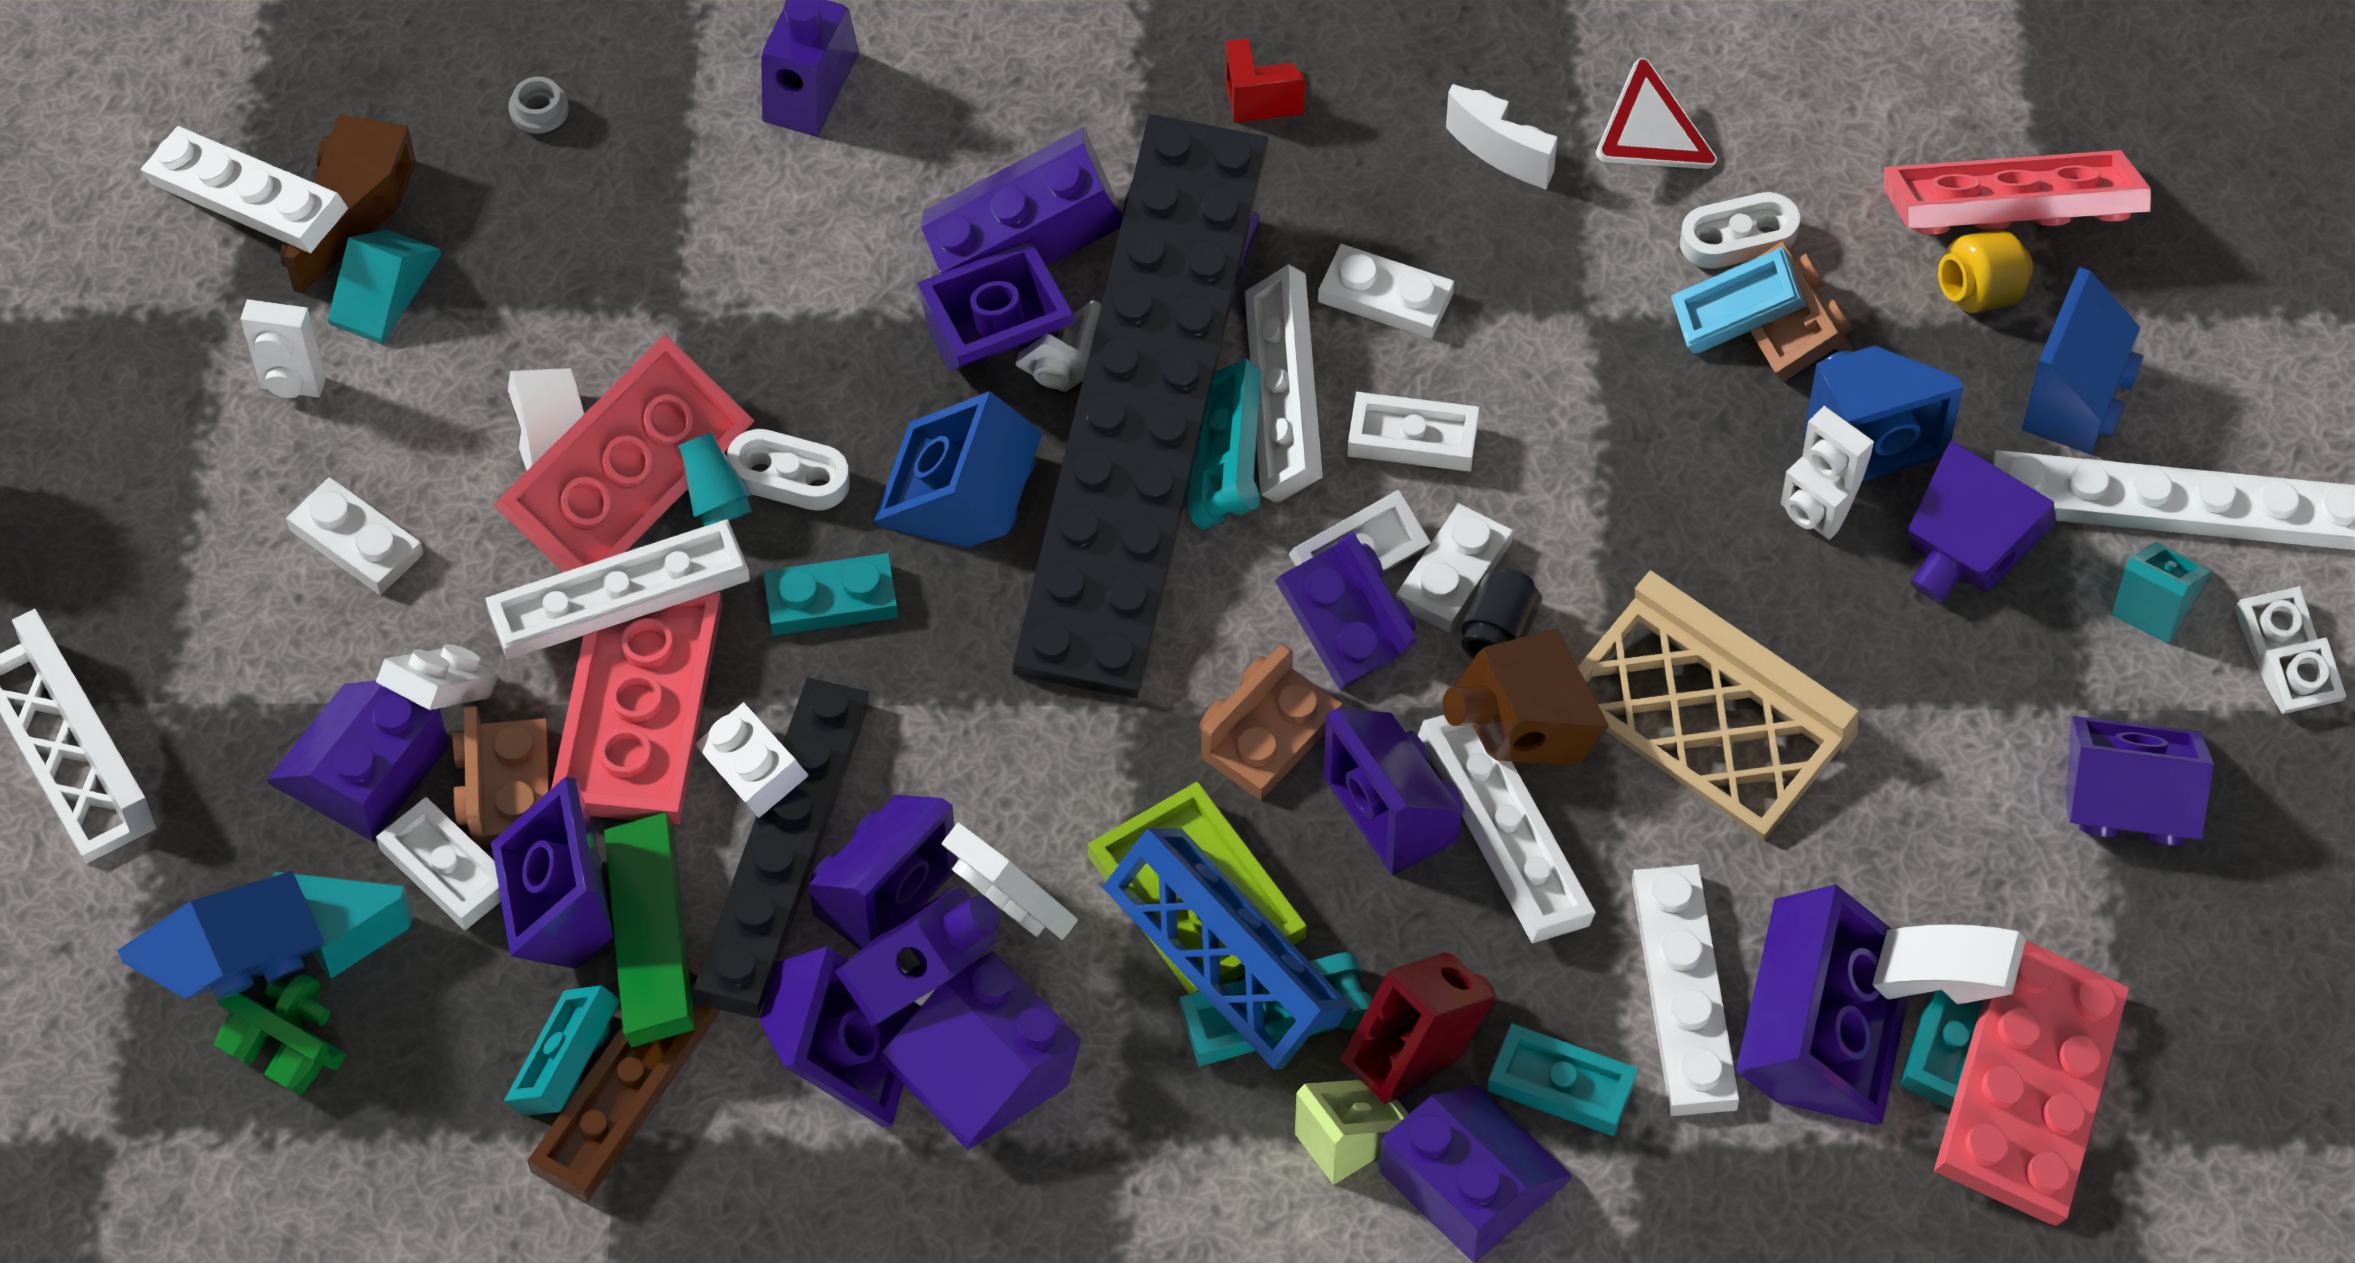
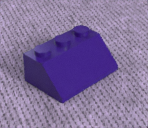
[921,128,1123,274]
[1736,884,1909,1125]

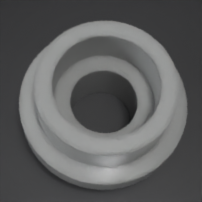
[508,76,569,134]

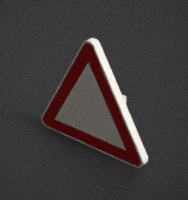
[1596,57,1717,169]

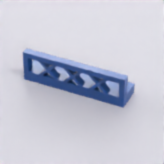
[1102,828,1353,1070]

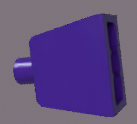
[761,0,859,137]
[1909,440,2057,604]
[835,886,1000,1027]

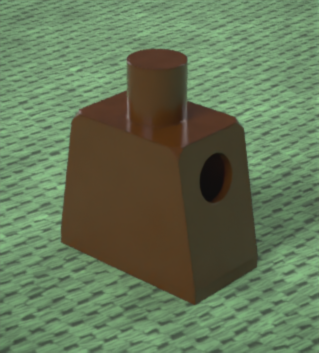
[1443,629,1609,766]

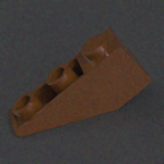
[280,114,416,293]

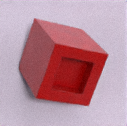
[1225,38,1305,123]

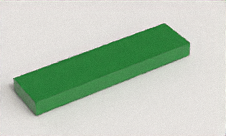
[604,812,695,1048]

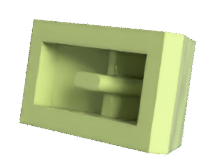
[1295,1080,1409,1185]

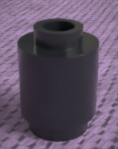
[1461,569,1542,659]

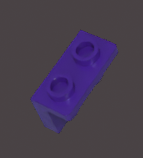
[1275,532,1417,690]

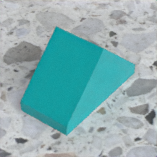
[328,229,441,345]
[2111,542,2213,644]
[273,872,413,978]

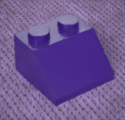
[917,240,1075,373]
[267,680,449,842]
[1324,708,1464,876]
[2066,716,2214,845]
[491,776,614,968]
[809,795,958,950]
[880,951,1082,1150]
[1379,1085,1572,1263]

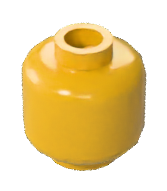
[1938,229,2033,313]

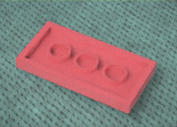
[1884,150,2151,235]
[493,334,755,572]
[551,592,723,825]
[1934,940,2129,1226]

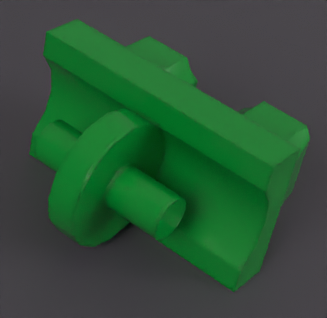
[213,974,347,1095]

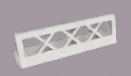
[0,609,157,864]

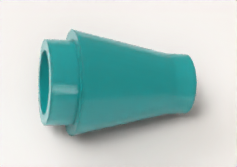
[678,432,752,526]

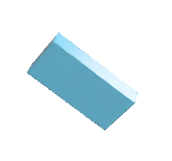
[1671,247,1807,354]

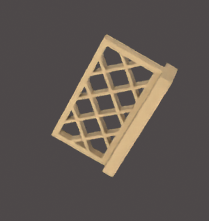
[1578,570,1858,841]

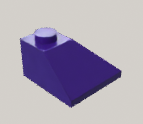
[759,946,921,1127]

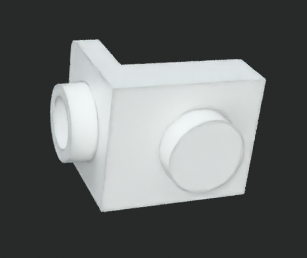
[1016,300,1102,392]

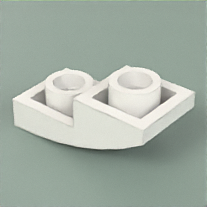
[1446,84,1557,189]
[508,368,584,471]
[1781,406,1874,540]
[2234,586,2346,714]
[1872,925,2026,1004]

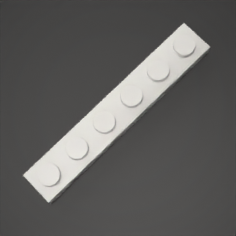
[1992,450,2355,550]

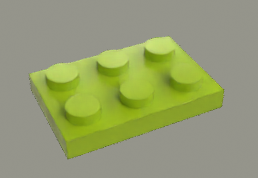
[1087,782,1307,994]

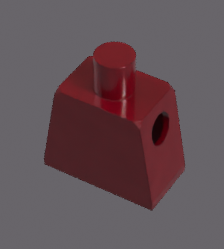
[1340,952,1496,1105]

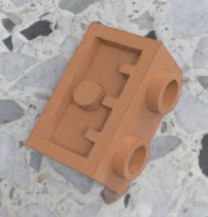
[1750,241,1855,382]
[1199,644,1343,801]
[453,706,550,848]

